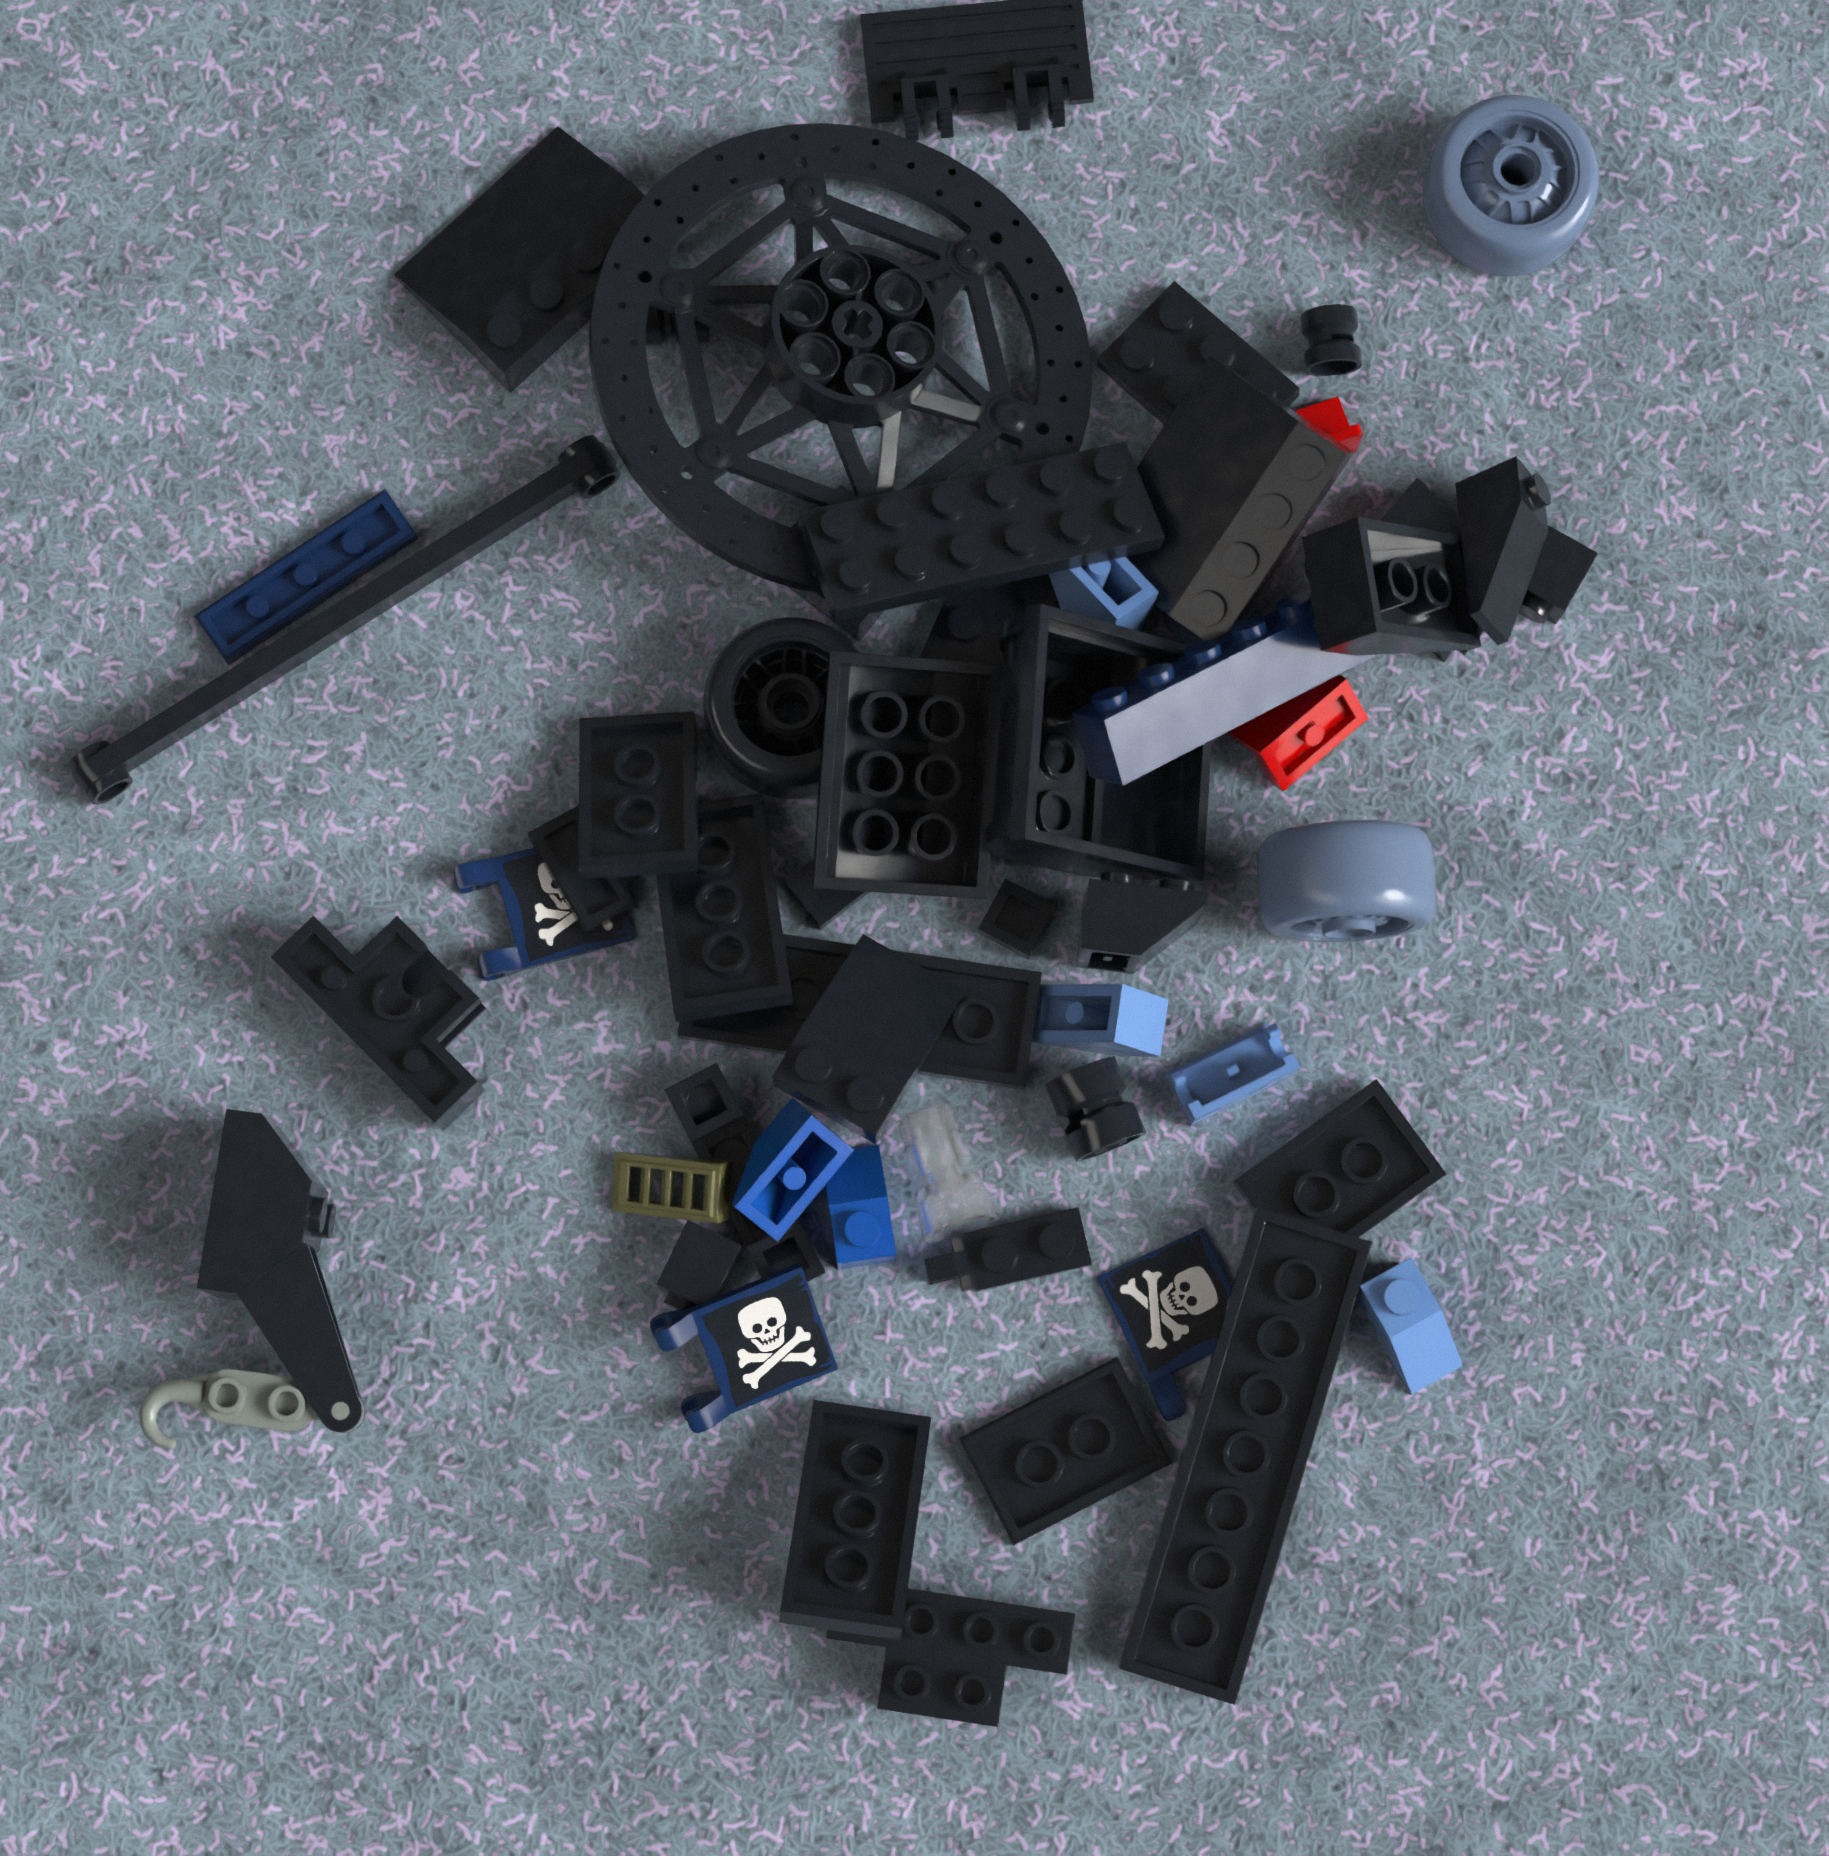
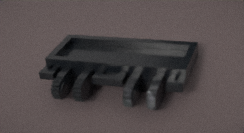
[860,0,1094,141]

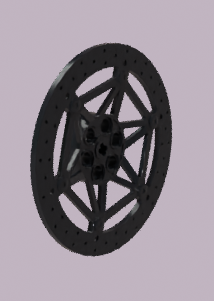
[589,123,1092,594]

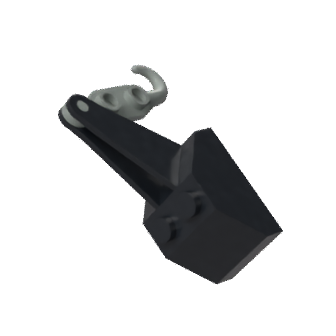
[139,1109,366,1450]

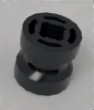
[1300,304,1362,377]

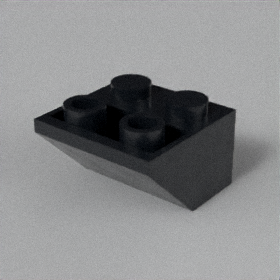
[1076,872,1207,974]

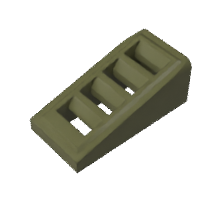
[612,1151,732,1223]

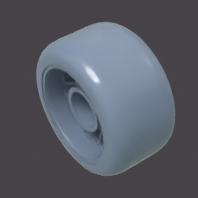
[1422,95,1599,276]
[1257,820,1437,942]

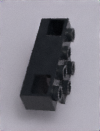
[271,916,487,1131]
[826,1588,1075,1727]

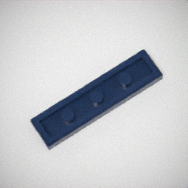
[194,489,419,666]

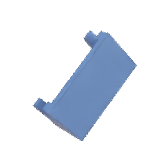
[1164,1023,1300,1127]

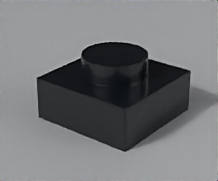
[978,878,1057,960]

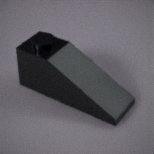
[1455,456,1551,645]

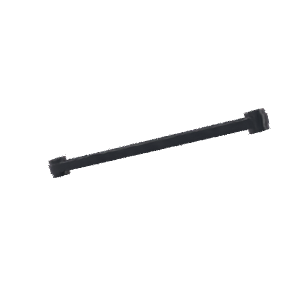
[69,435,621,805]

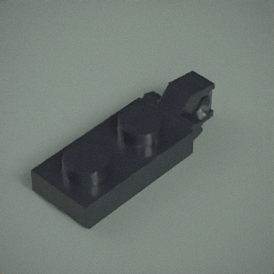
[924,1207,1092,1292]

